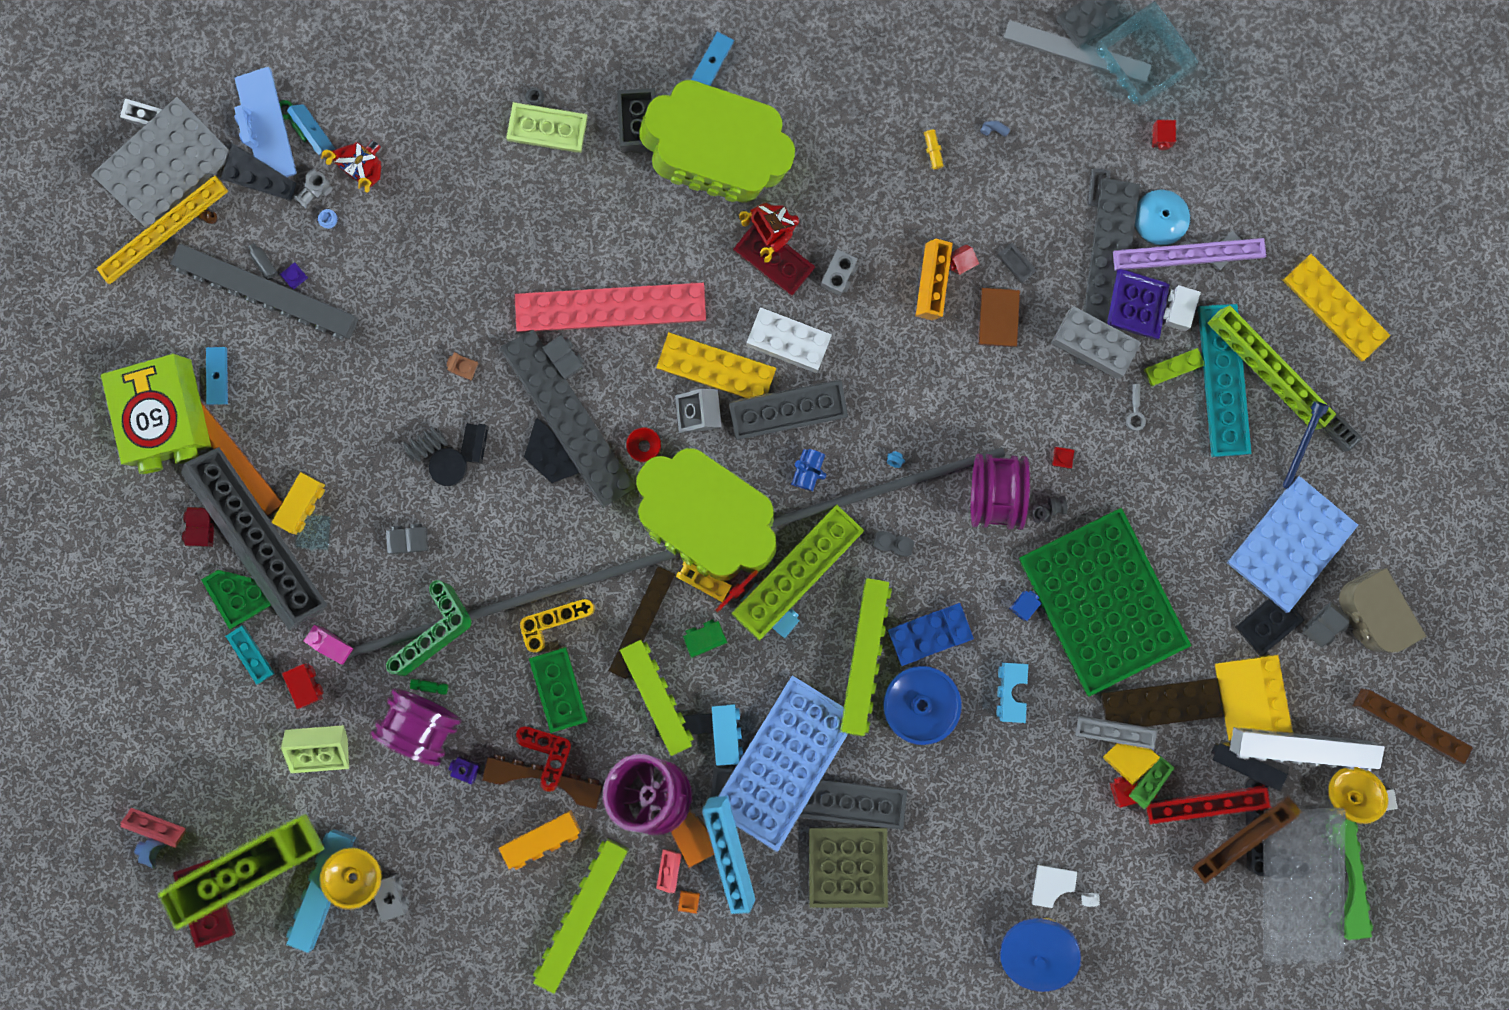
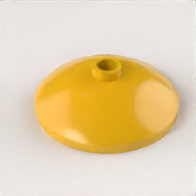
[1328,767,1388,824]
[320,848,381,909]

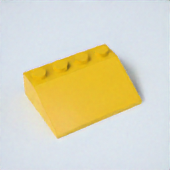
[1215,655,1293,740]

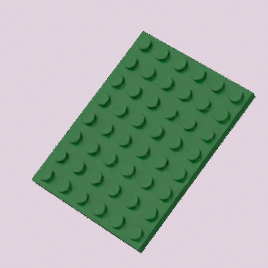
[1018,507,1192,697]

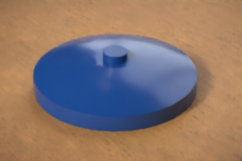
[883,666,962,745]
[1000,918,1081,992]

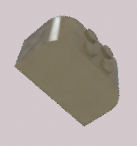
[1339,568,1427,652]

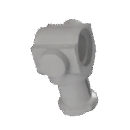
[293,169,333,209]

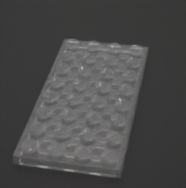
[1264,808,1345,965]

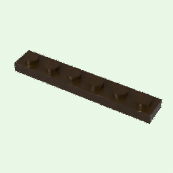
[608,566,675,679]

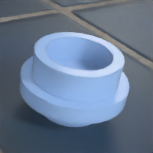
[318,209,338,229]

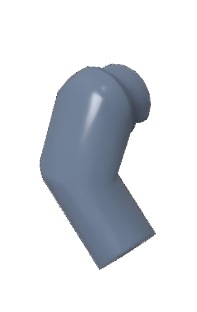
[981,121,1010,137]

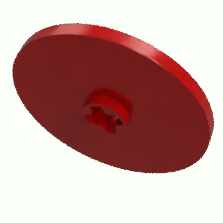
[715,570,759,613]

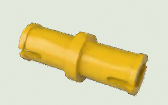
[924,129,944,170]

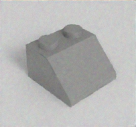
[675,389,722,433]

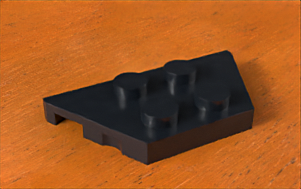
[524,418,580,484]

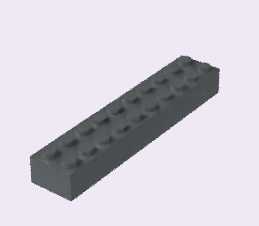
[181,447,327,631]

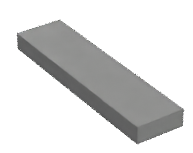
[1075,715,1157,749]

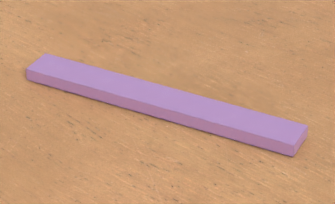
[1113,238,1266,271]

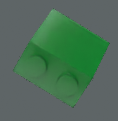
[683,619,728,658]

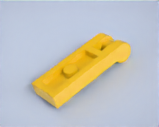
[675,562,732,602]

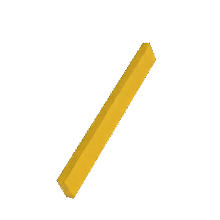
[96,175,229,284]

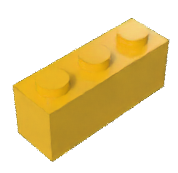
[271,472,325,535]

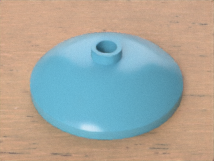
[1135,190,1190,245]

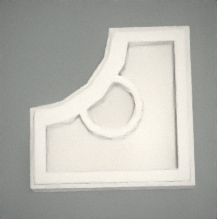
[1032,865,1077,908]

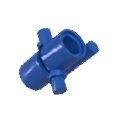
[791,449,826,491]

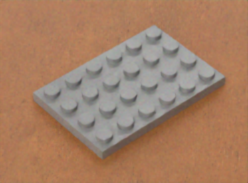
[91,97,230,229]

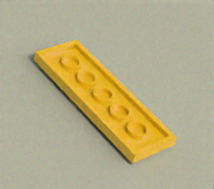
[1283,254,1391,362]
[656,332,776,398]

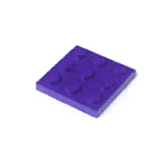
[1107,269,1170,340]

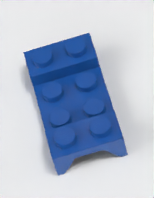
[887,603,974,666]

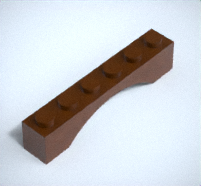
[1352,689,1474,765]
[482,754,603,809]
[1192,796,1302,884]

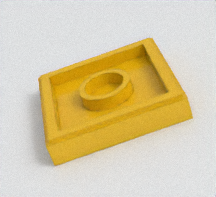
[1103,743,1160,785]

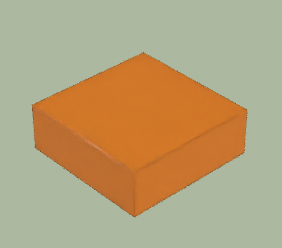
[678,890,700,914]

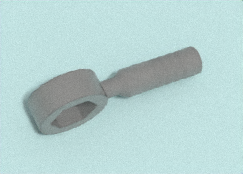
[1125,384,1146,431]

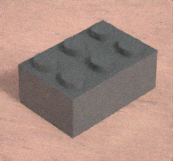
[617,88,656,153]

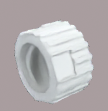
[1082,893,1100,907]

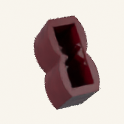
[182,507,215,547]

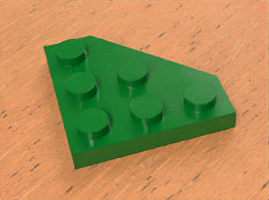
[201,570,272,629]

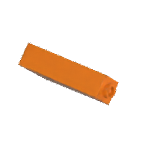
[666,793,715,867]

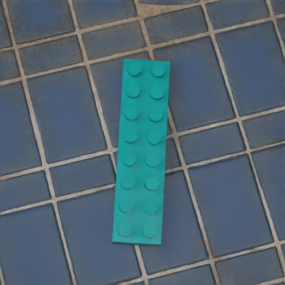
[1198,304,1252,457]

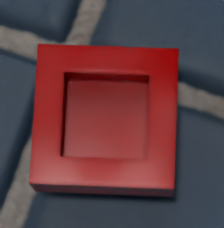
[1052,447,1075,469]

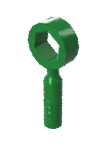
[279,100,308,142]

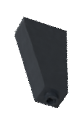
[1211,739,1289,792]

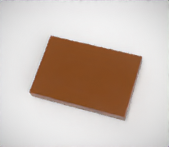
[978,288,1020,347]

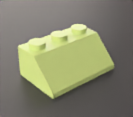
[281,725,349,773]

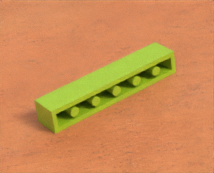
[620,639,694,756]

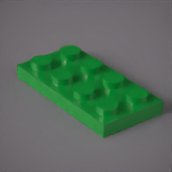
[529,647,588,733]

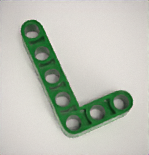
[386,580,472,676]

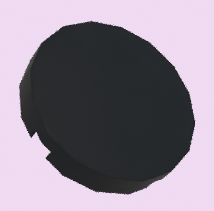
[429,448,467,486]

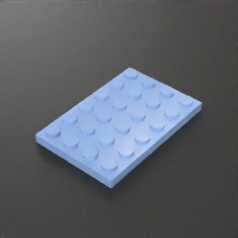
[1227,476,1358,613]

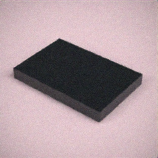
[1235,599,1305,656]

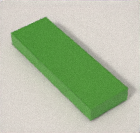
[1129,755,1174,809]

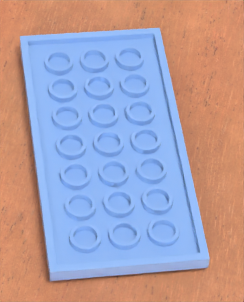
[718,676,848,852]

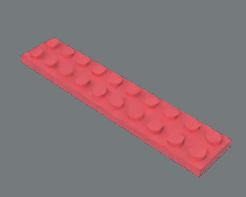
[515,283,706,332]

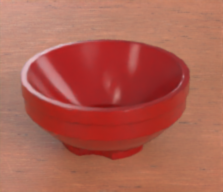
[626,427,661,462]

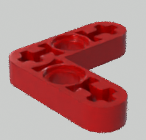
[516,726,571,792]

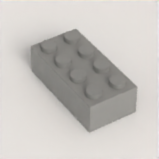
[1051,306,1142,379]

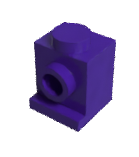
[448,756,481,784]

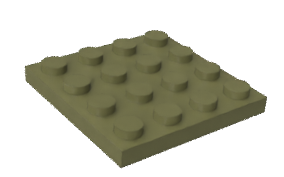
[809,827,888,908]

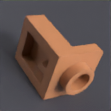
[446,352,478,381]

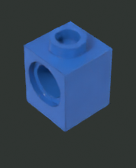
[1009,591,1041,621]

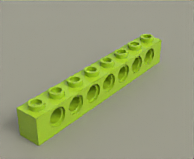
[1207,305,1336,430]

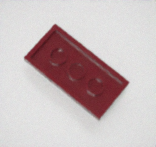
[733,224,815,297]
[173,859,236,948]

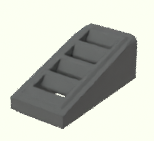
[1323,411,1363,452]

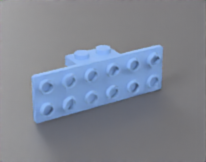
[234,67,297,177]

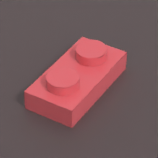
[656,849,681,893]

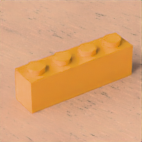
[916,239,953,320]
[499,810,581,870]

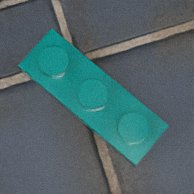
[226,625,275,685]

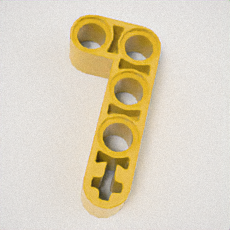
[520,599,595,652]

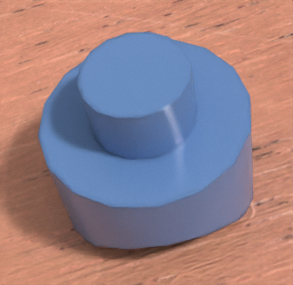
[134,838,166,868]

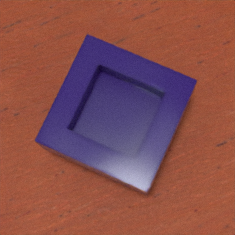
[280,262,308,290]

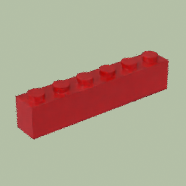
[1146,786,1271,824]

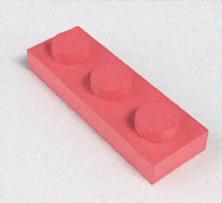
[121,808,186,848]

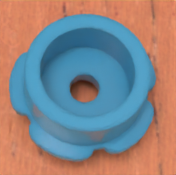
[887,451,905,468]

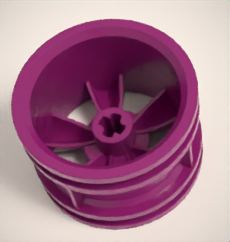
[970,453,1030,530]
[371,688,462,766]
[603,754,692,835]

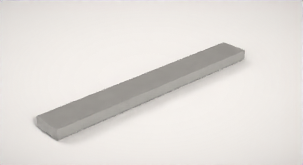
[1003,20,1152,84]

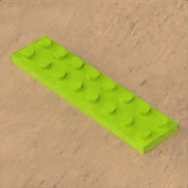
[731,505,864,641]

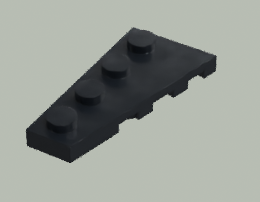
[221,143,297,201]

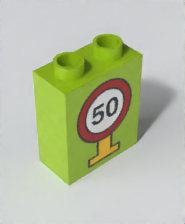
[100,354,211,474]

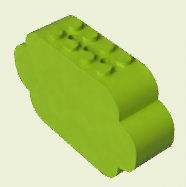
[639,80,795,203]
[636,448,776,581]
[158,814,324,930]

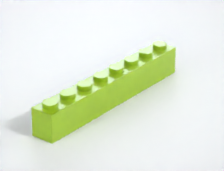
[840,578,892,737]
[533,838,629,994]

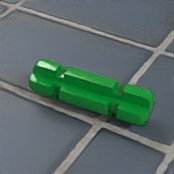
[410,679,448,695]

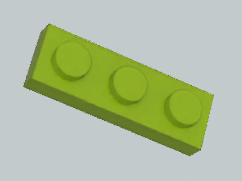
[1144,348,1204,387]

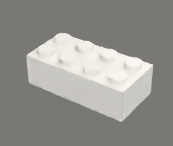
[746,307,832,373]

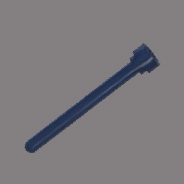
[1283,401,1329,489]

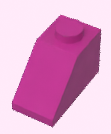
[304,625,354,665]

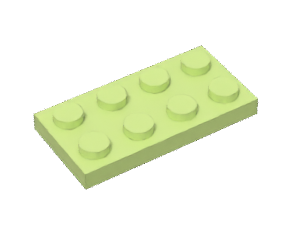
[506,103,588,153]

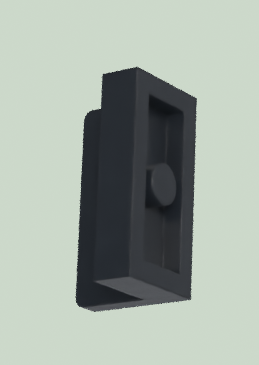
[461,423,489,464]

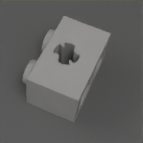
[374,874,409,922]

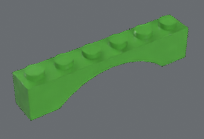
[1324,817,1373,940]

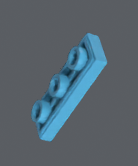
[691,31,734,86]
[287,104,335,155]
[206,347,228,405]

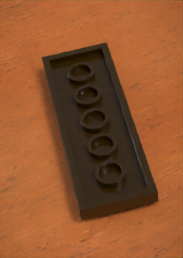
[1101,678,1223,727]

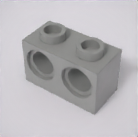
[820,249,859,296]

